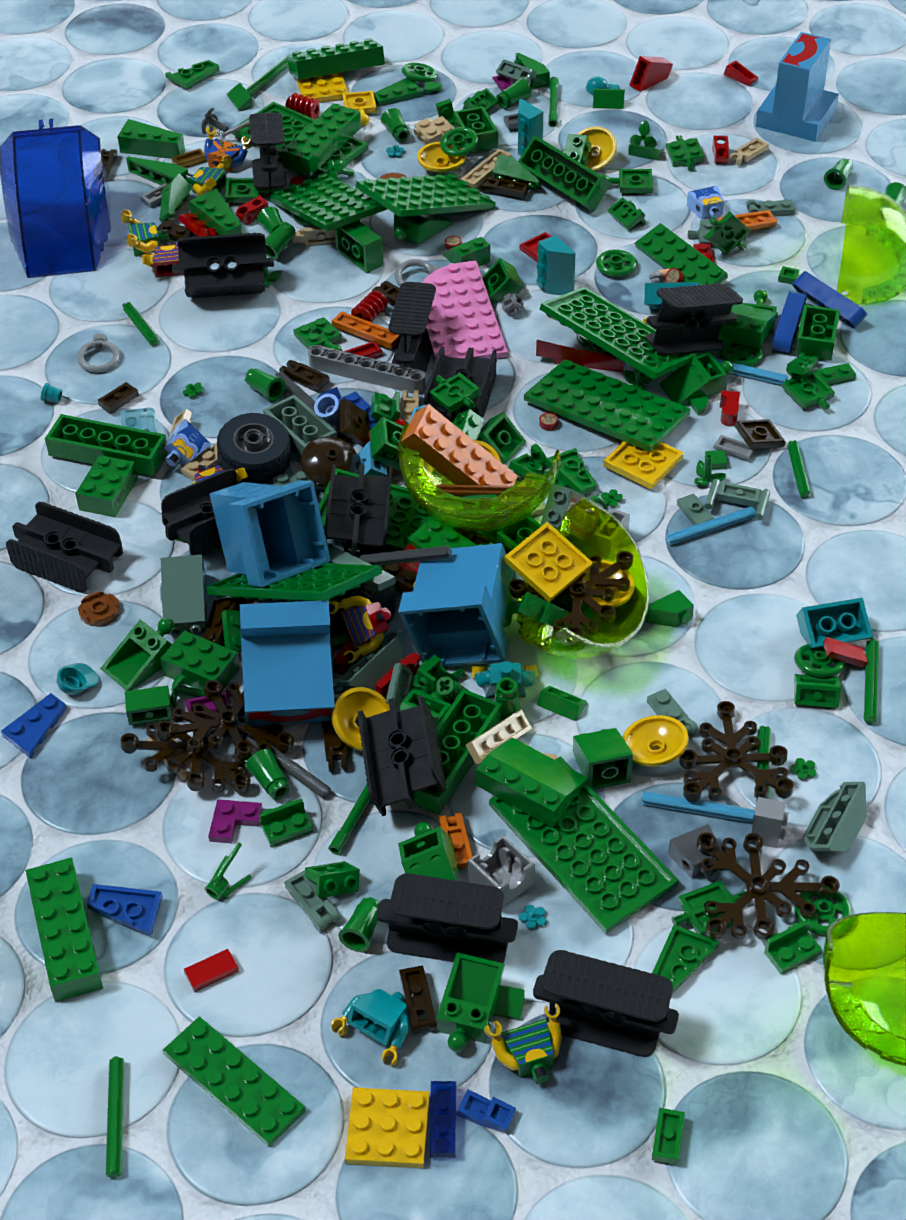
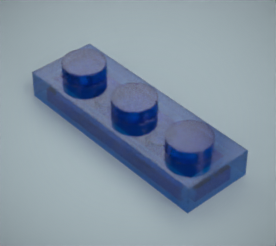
[429,1081,456,1158]

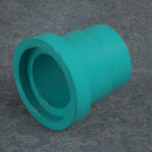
[41,383,62,403]

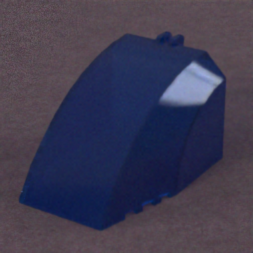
[0,119,111,278]

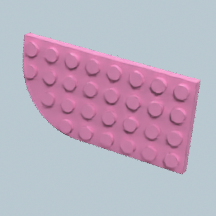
[422,261,508,361]

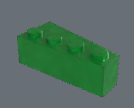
[117,119,185,159]
[189,188,242,235]

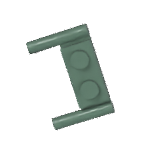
[704,479,770,520]

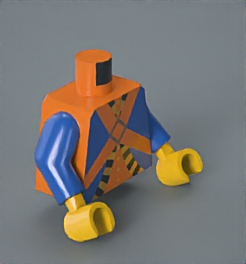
[204,126,253,172]

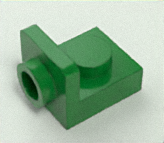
[435,99,454,125]

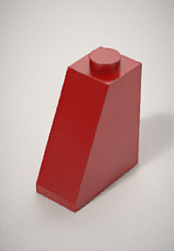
[629,56,673,92]

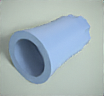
[314,393,340,430]

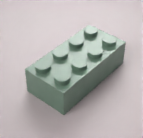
[263,395,337,459]

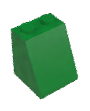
[573,728,633,790]

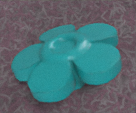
[386,145,405,157]
[519,905,546,930]

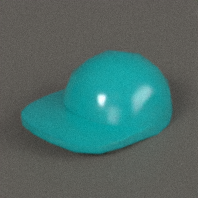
[586,76,619,94]
[56,663,99,695]

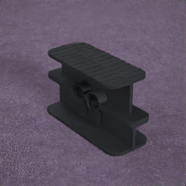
[249,113,287,189]
[172,233,274,298]
[388,282,436,375]
[645,283,743,355]
[424,346,497,422]
[324,465,393,555]
[161,469,240,556]
[6,501,123,593]
[357,695,447,816]
[377,873,518,963]
[533,950,679,1057]

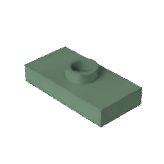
[677,494,714,525]
[386,663,413,707]

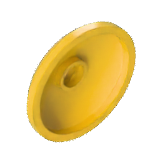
[577,126,617,171]
[417,142,466,173]
[583,560,634,607]
[332,687,390,751]
[622,715,689,767]

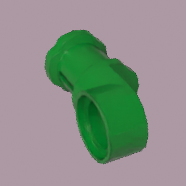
[436,676,469,702]

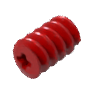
[285,92,320,120]
[351,291,388,322]

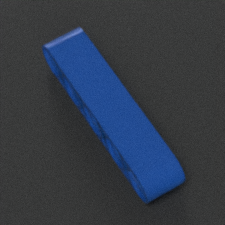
[792,271,867,329]
[772,291,807,353]

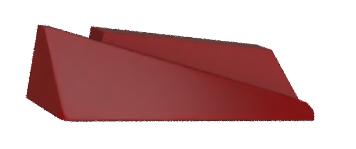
[536,340,624,372]

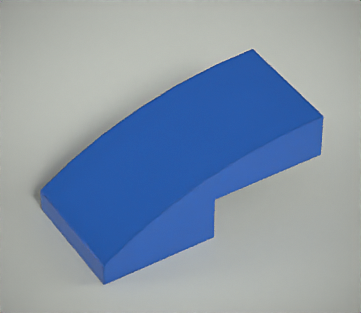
[456,1089,516,1132]

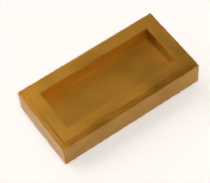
[171,148,208,168]

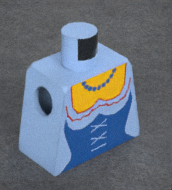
[687,185,724,219]
[164,419,211,466]

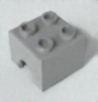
[468,835,535,908]

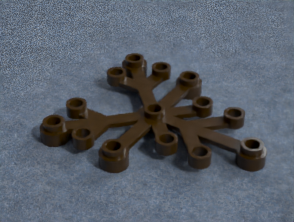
[509,551,633,646]
[156,680,295,761]
[679,701,794,802]
[120,703,251,793]
[696,832,840,940]

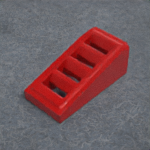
[723,60,759,85]

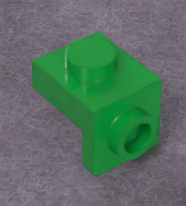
[417,655,441,693]

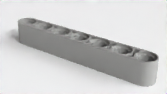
[308,345,426,394]

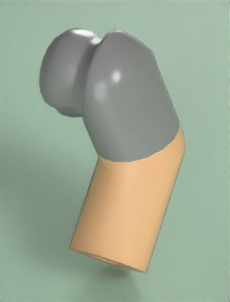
[649,269,670,283]

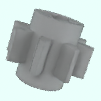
[502,293,524,315]

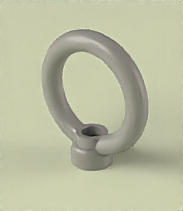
[395,259,439,286]
[77,333,120,373]

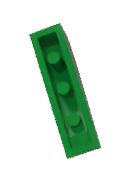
[126,156,188,185]

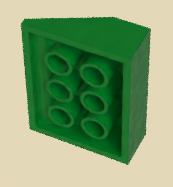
[718,304,778,349]
[475,737,589,828]

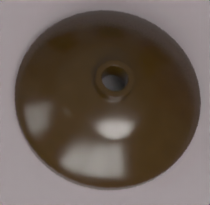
[301,436,359,488]

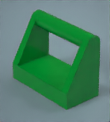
[794,674,841,708]

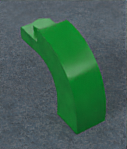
[518,592,571,634]

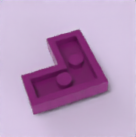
[208,799,263,843]

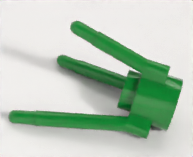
[204,842,252,900]

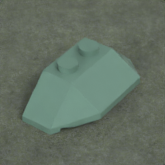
[336,631,406,690]
[802,782,866,851]

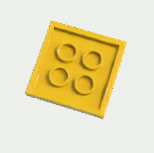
[296,72,348,102]
[603,441,684,490]
[503,522,593,602]
[345,1087,430,1168]

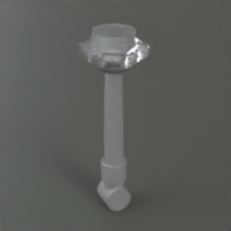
[215,119,250,141]

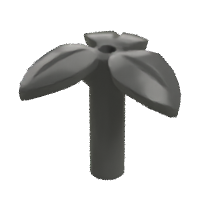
[202,108,228,133]

